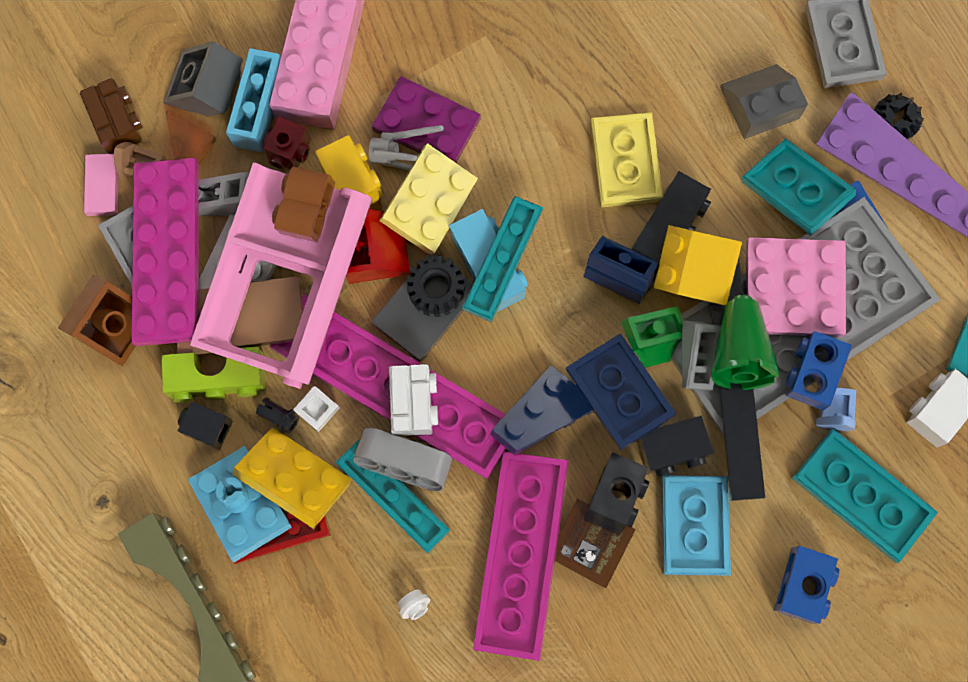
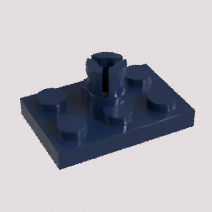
[566,333,676,451]

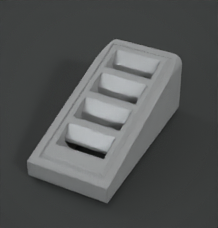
[682,321,721,390]

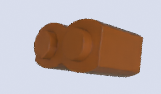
[272,166,335,243]

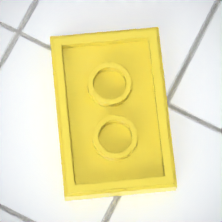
[591,112,663,208]

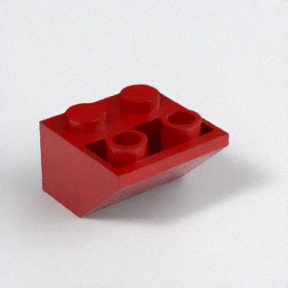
[346,209,411,284]

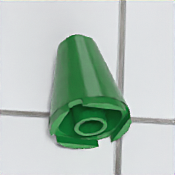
[711,295,779,390]

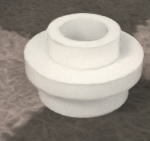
[398,590,430,620]

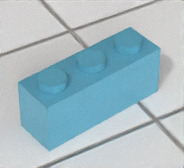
[226,48,281,153]
[449,209,528,312]

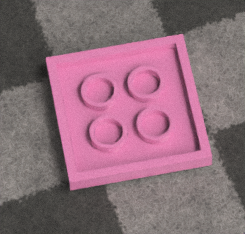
[746,237,846,337]

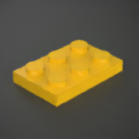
[232,427,352,529]

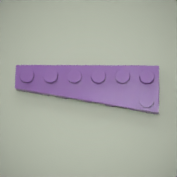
[816,92,968,238]

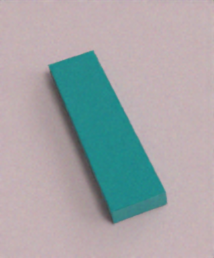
[462,195,543,323]
[336,439,451,554]

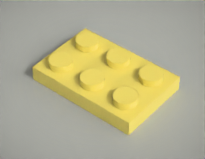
[379,143,478,255]

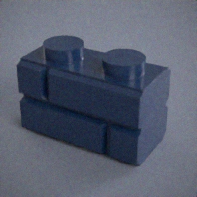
[583,236,659,304]

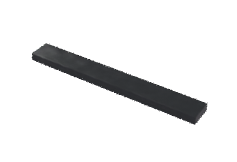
[710,257,766,501]

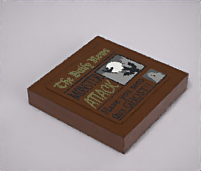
[555,498,636,589]

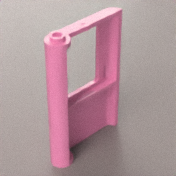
[190,162,372,389]

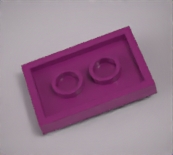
[372,76,481,163]

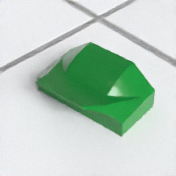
[621,306,684,368]

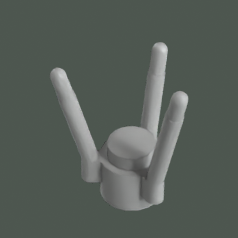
[369,125,444,172]

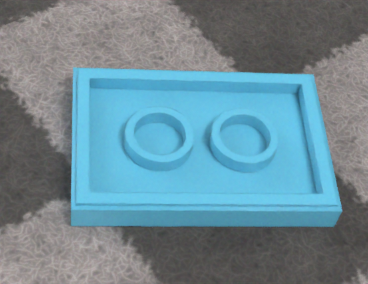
[662,475,731,576]

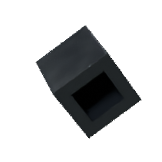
[178,402,233,450]

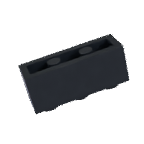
[632,171,711,273]

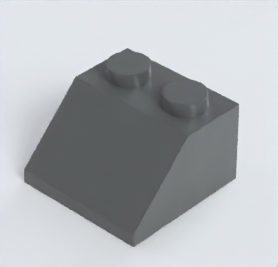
[163,41,243,117]
[720,64,808,139]

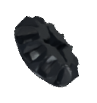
[874,93,924,139]

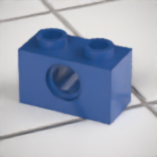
[774,546,840,624]

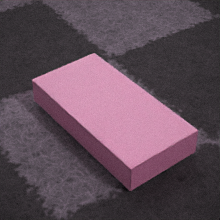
[84,154,119,216]

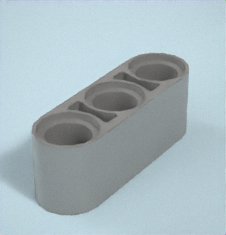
[353,428,452,492]

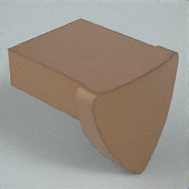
[114,142,166,179]

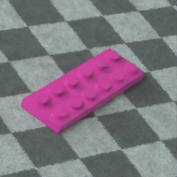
[132,158,199,346]
[473,452,569,661]

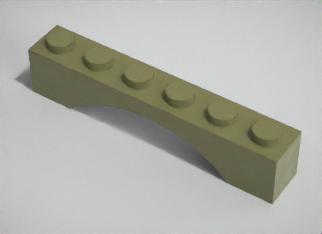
[118,513,256,682]

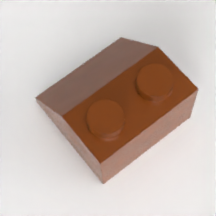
[58,275,136,366]

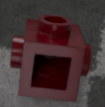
[263,117,311,170]

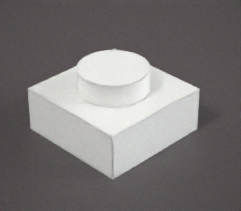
[293,386,340,432]

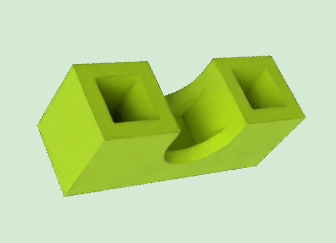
[162,347,266,403]

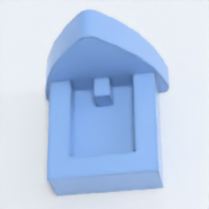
[816,388,856,431]

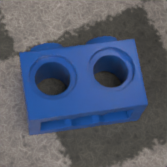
[785,331,852,410]

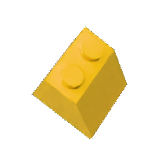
[654,225,742,305]

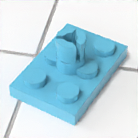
[188,446,292,562]

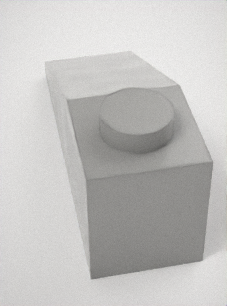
[199,172,249,217]

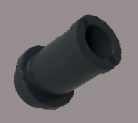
[256,397,299,433]

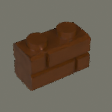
[80,78,143,154]

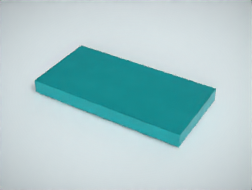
[791,428,938,563]

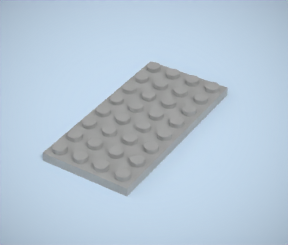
[671,197,941,437]

